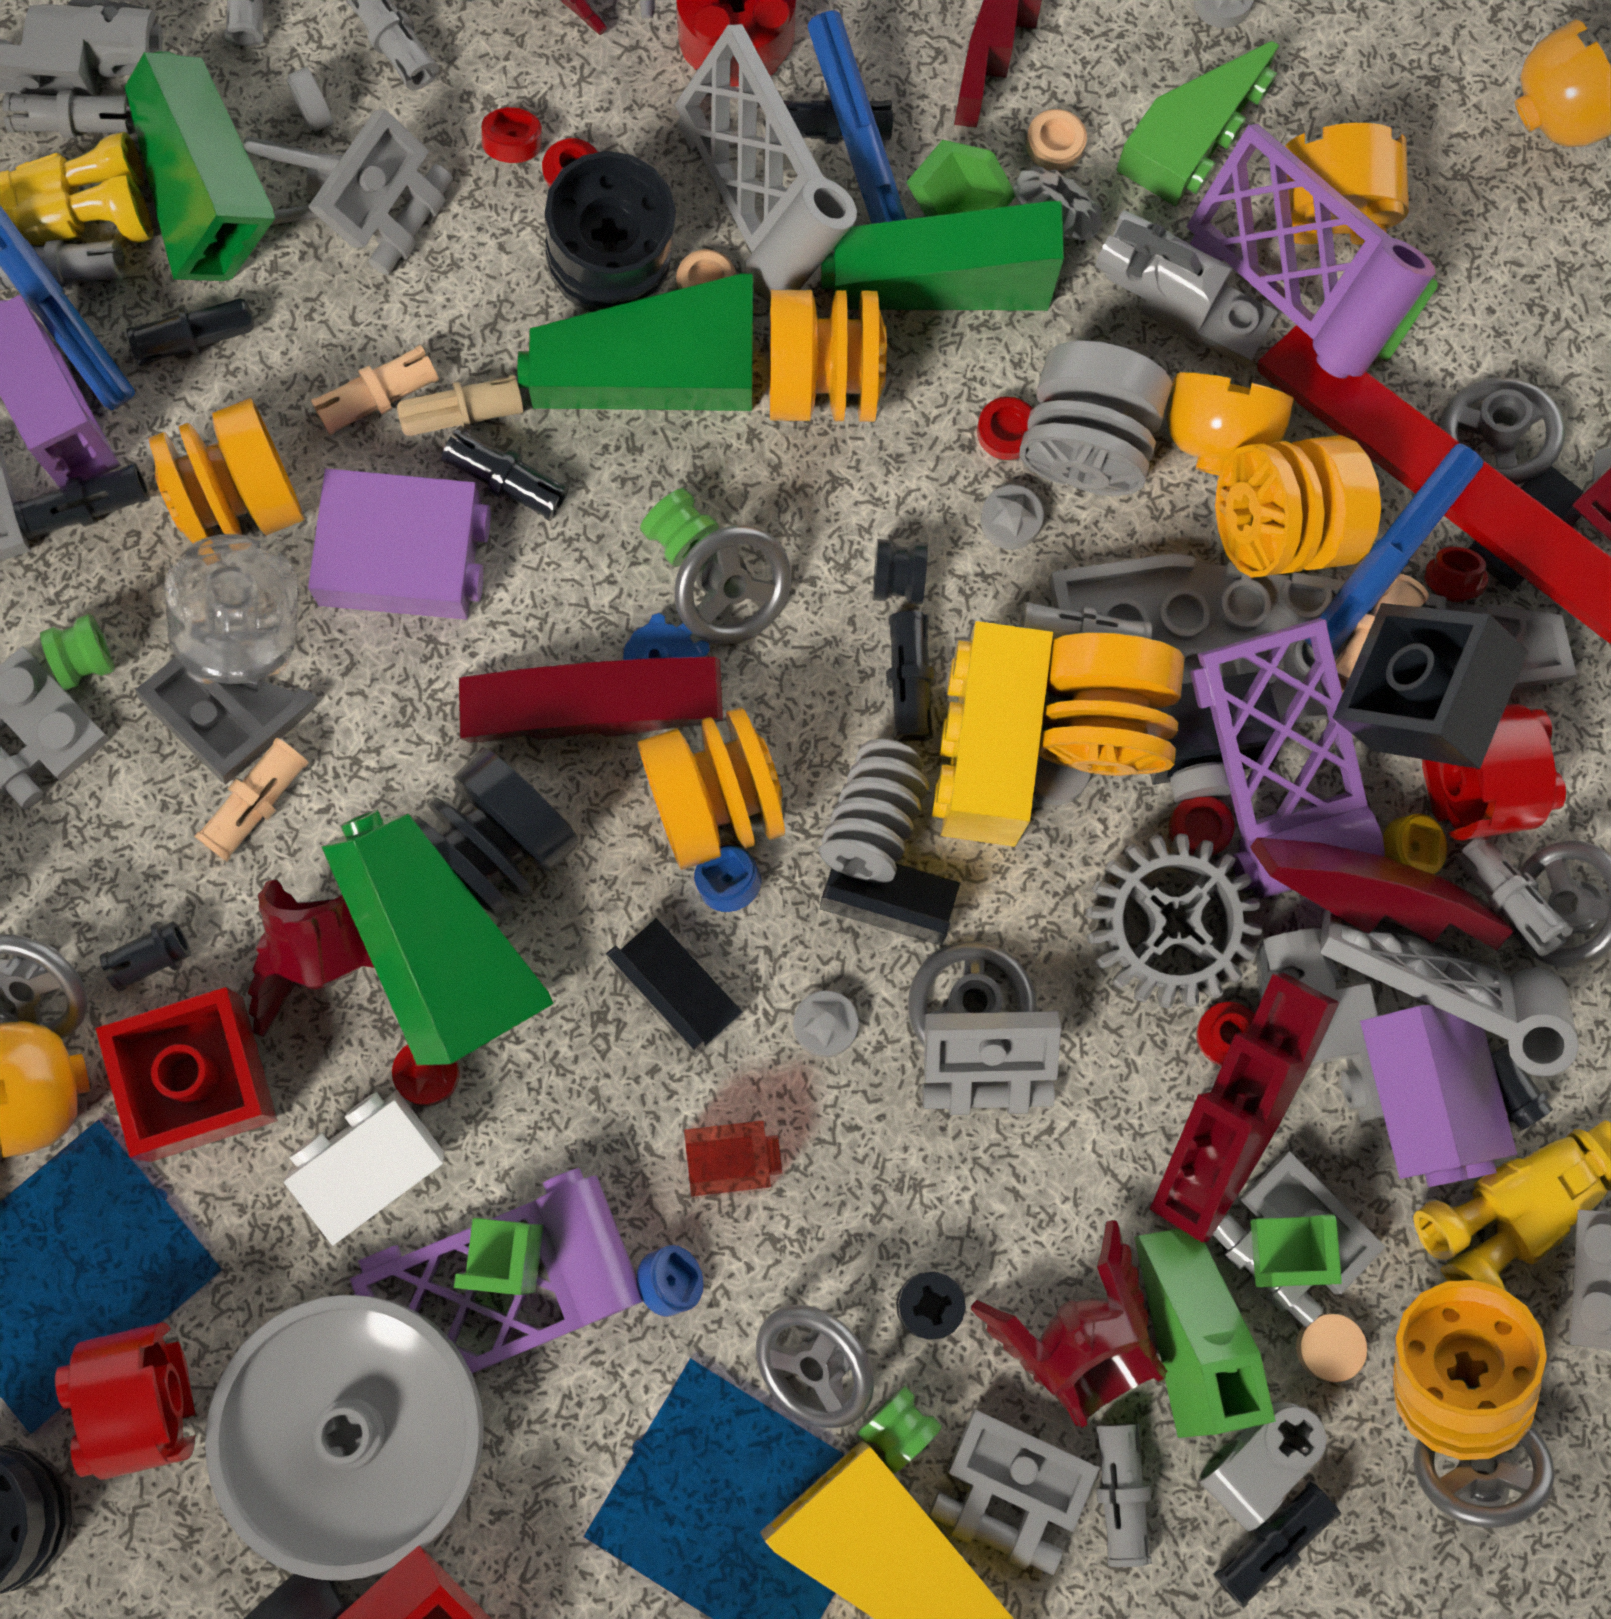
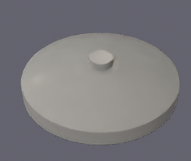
[205,1295,484,1580]

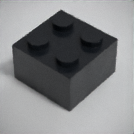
[1332,603,1528,769]

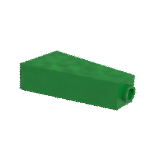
[125,51,275,281]
[821,201,1064,311]
[517,274,753,411]
[321,809,554,1065]

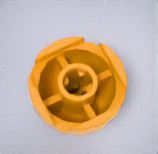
[1514,19,1611,147]
[1166,372,1294,476]
[0,1021,90,1158]

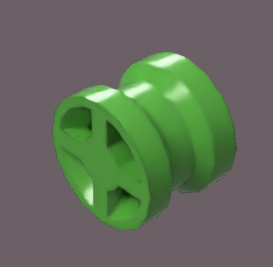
[640,488,719,567]
[40,613,115,690]
[856,1385,942,1473]

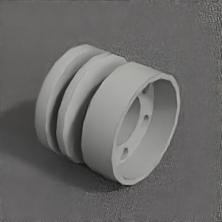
[1019,340,1172,496]

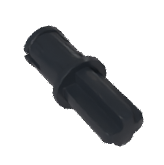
[126,298,254,367]

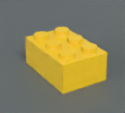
[931,621,1053,847]

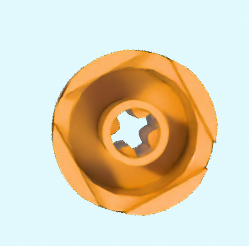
[1285,123,1409,245]

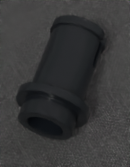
[100,921,191,992]
[1491,1044,1553,1131]

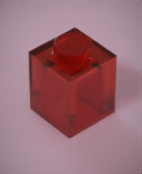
[684,1120,782,1200]

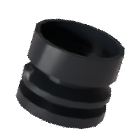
[544,151,676,312]
[412,748,580,922]
[0,1444,72,1594]

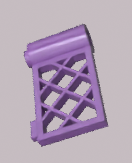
[1186,124,1436,378]
[1189,618,1385,899]
[349,1168,644,1374]

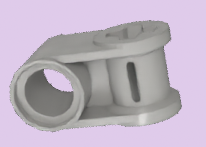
[1198,1401,1327,1531]

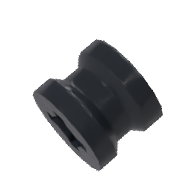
[872,539,928,604]
[896,1271,966,1340]

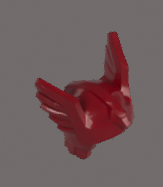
[247,879,374,1037]
[971,1220,1168,1428]

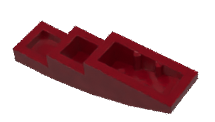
[954,0,1042,128]
[459,657,723,743]
[1250,837,1513,951]
[1150,972,1340,1243]

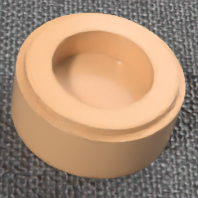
[1026,109,1087,171]
[676,249,736,290]
[1296,1314,1367,1382]

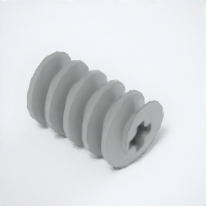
[818,739,930,883]

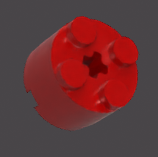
[676,0,796,87]
[1422,704,1566,840]
[55,1322,196,1480]

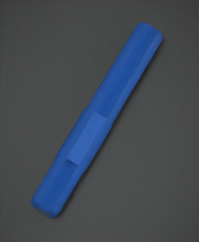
[808,10,907,224]
[0,206,135,410]
[1304,443,1484,655]

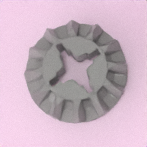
[1013,166,1103,240]

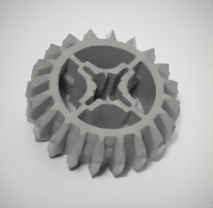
[1085,834,1262,1008]

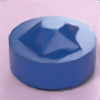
[694,845,762,912]
[637,1245,703,1317]

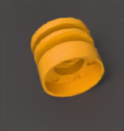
[770,290,887,422]
[148,398,305,561]
[1215,435,1381,578]
[1038,633,1185,776]
[637,707,785,870]
[1393,1280,1547,1460]

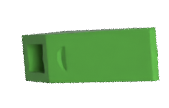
[1116,41,1279,207]
[1134,1228,1276,1438]

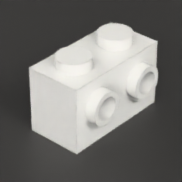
[284,1090,444,1246]

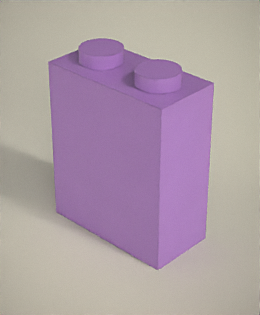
[308,468,491,620]
[1360,1005,1517,1187]

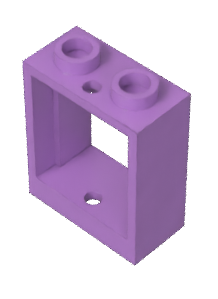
[0,294,121,488]

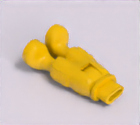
[0,132,154,246]
[1413,1120,1611,1290]

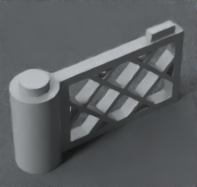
[675,24,857,300]
[1320,909,1579,1077]

